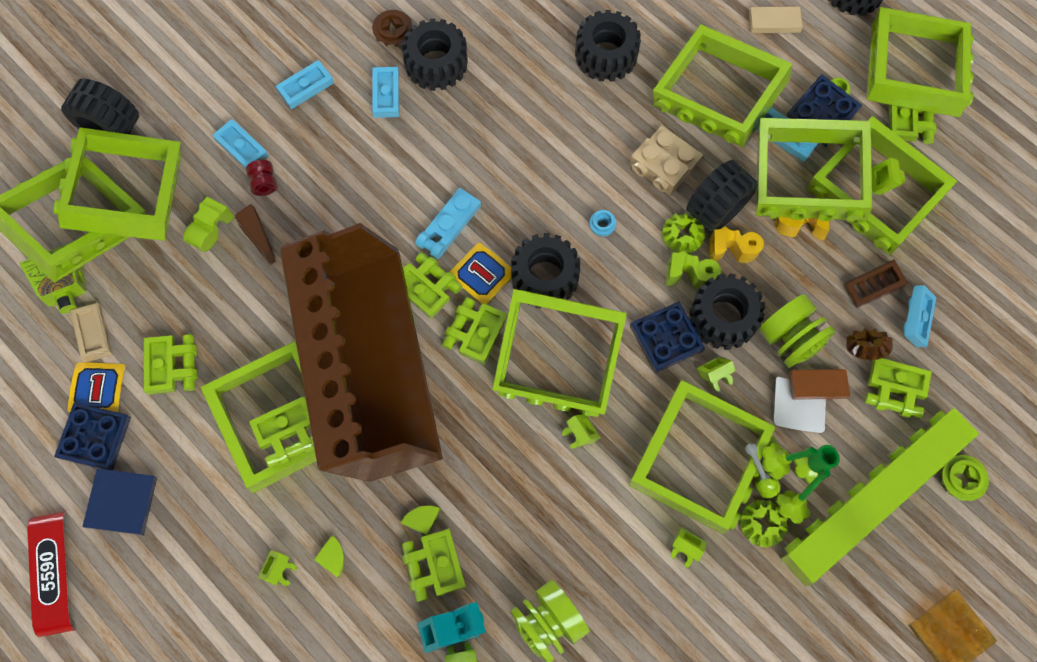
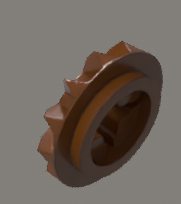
[372,10,412,47]
[846,328,893,360]

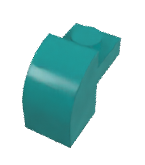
[417,602,486,653]

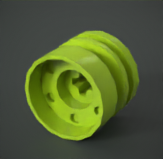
[758,294,836,368]
[510,579,590,662]

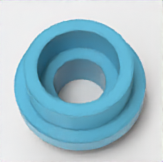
[589,210,616,236]

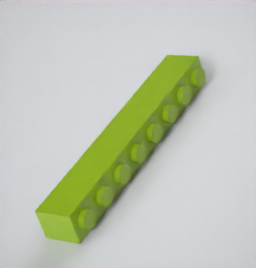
[781,408,980,587]

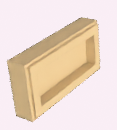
[749,6,803,33]
[70,302,112,363]

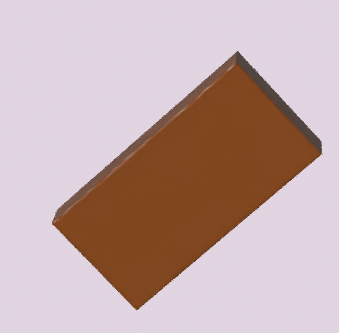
[789,369,850,400]

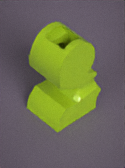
[183,196,235,252]
[665,250,721,289]

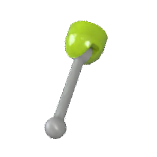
[745,443,781,498]

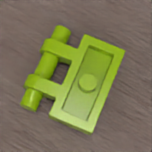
[889,104,937,144]
[403,252,462,319]
[441,297,508,365]
[144,335,198,395]
[864,358,932,418]
[249,396,314,468]
[401,529,466,603]

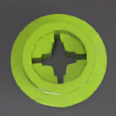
[662,212,705,253]
[940,455,989,501]
[740,500,788,547]

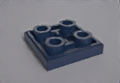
[787,74,863,147]
[630,301,705,373]
[54,402,131,471]
[82,469,157,536]

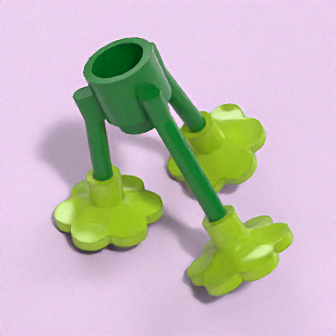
[762,442,840,524]

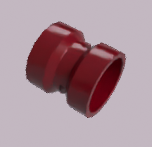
[246,160,278,196]

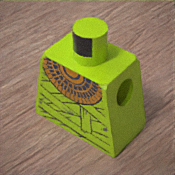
[19,243,86,314]

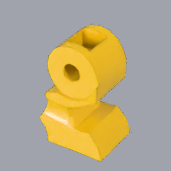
[774,217,829,241]
[709,226,764,263]

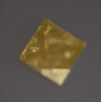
[908,590,997,662]

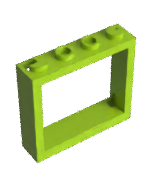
[866,7,974,117]
[653,24,792,148]
[807,116,957,256]
[755,118,872,222]
[53,127,181,241]
[0,156,145,283]
[492,289,627,417]
[200,341,316,493]
[628,380,776,534]

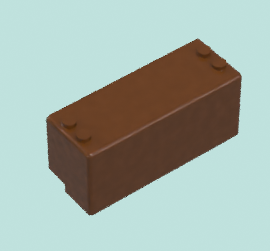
[280,223,443,482]

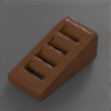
[235,204,276,265]
[844,259,908,308]

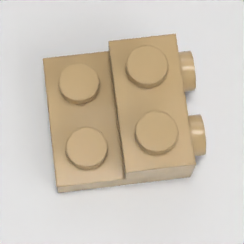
[629,125,703,196]

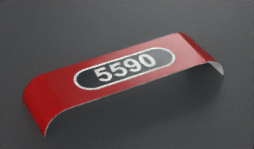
[27,511,75,637]

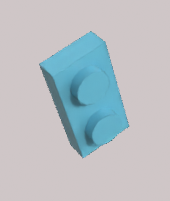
[275,60,334,109]
[372,67,399,118]
[212,119,269,169]
[904,285,937,347]

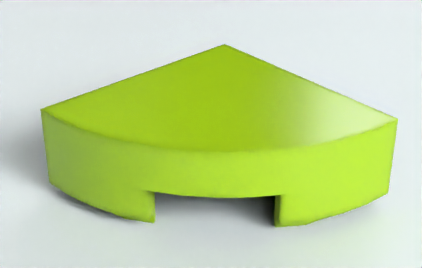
[401,506,441,535]
[314,536,344,578]

